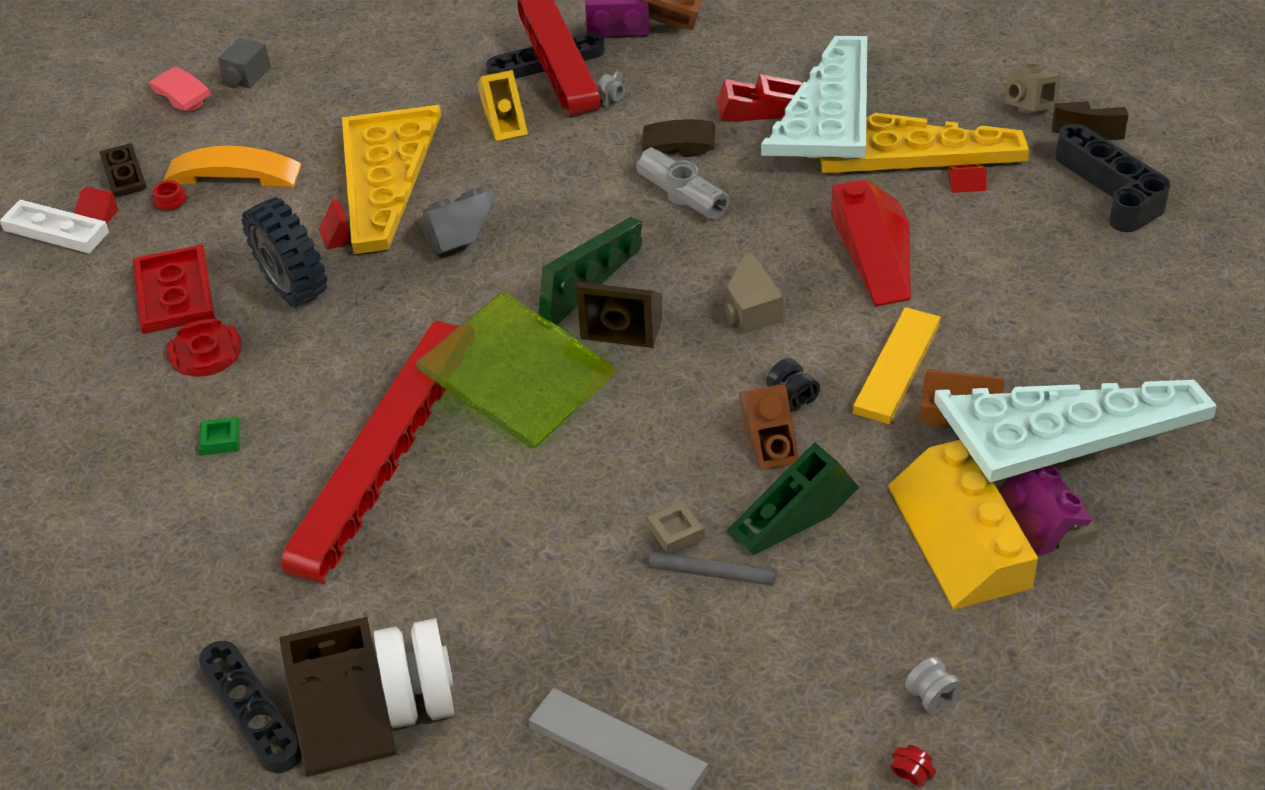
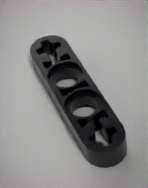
[486,32,605,79]
[199,641,301,773]

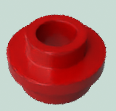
[152,180,187,210]
[890,745,936,787]

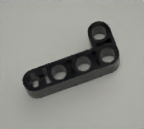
[1055,124,1171,232]

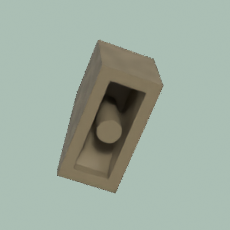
[723,252,783,334]

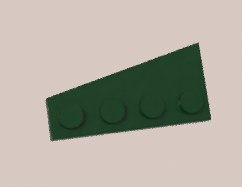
[537,217,642,333]

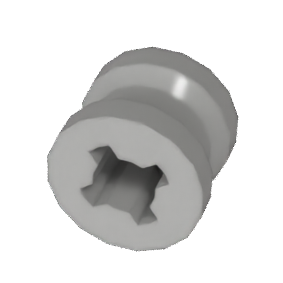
[905,657,964,715]

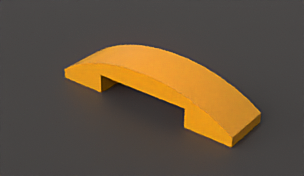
[163,146,301,187]

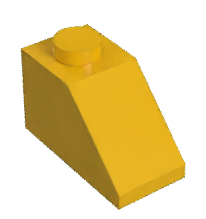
[477,70,528,141]

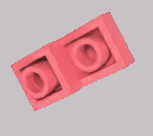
[148,66,212,112]

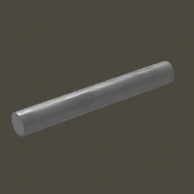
[649,552,776,586]

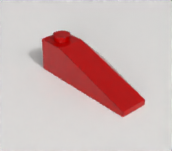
[831,179,911,307]

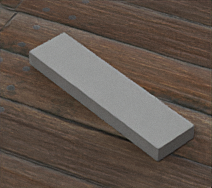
[528,688,708,790]

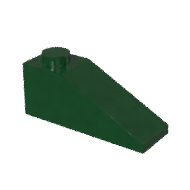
[727,442,860,555]

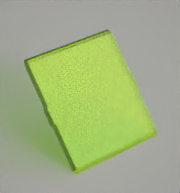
[415,292,617,448]

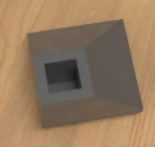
[415,187,496,256]

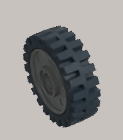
[241,197,327,307]

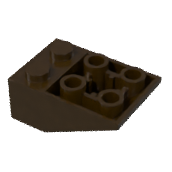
[279,617,397,777]

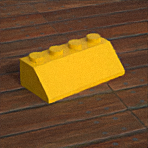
[888,440,1038,610]

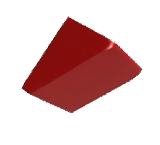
[946,164,987,193]
[74,187,118,224]
[319,199,351,250]

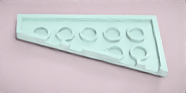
[761,36,867,159]
[934,380,1217,482]

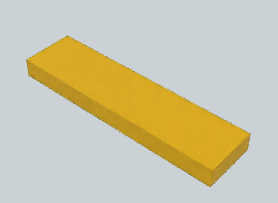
[853,307,941,425]

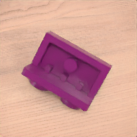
[585,0,650,36]
[999,465,1092,555]

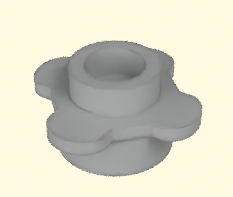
[597,71,625,108]

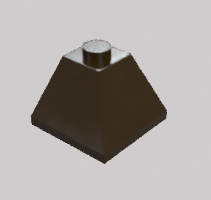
[576,282,663,348]

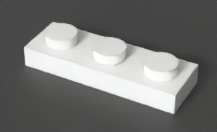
[0,200,109,254]

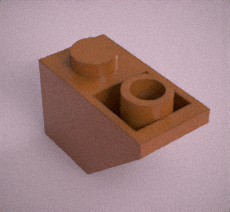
[738,384,799,470]

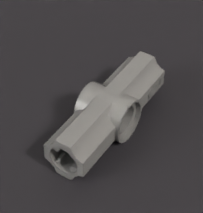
[636,147,730,221]

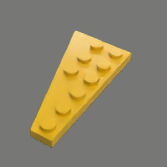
[342,105,441,254]
[819,113,1029,174]

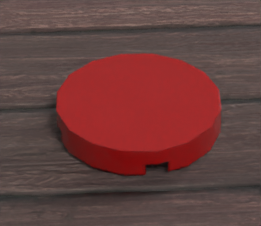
[166,319,242,377]

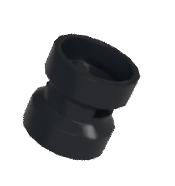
[766,358,820,411]

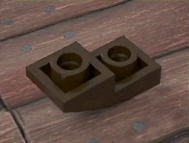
[1051,101,1129,140]
[642,119,715,157]
[99,143,147,197]

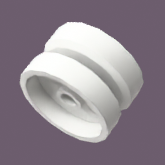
[374,618,455,729]

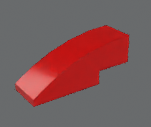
[717,74,803,122]

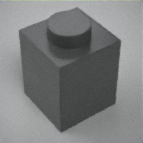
[218,38,271,89]

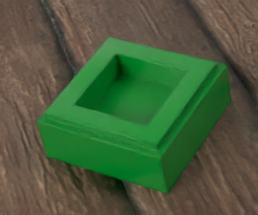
[199,417,241,456]

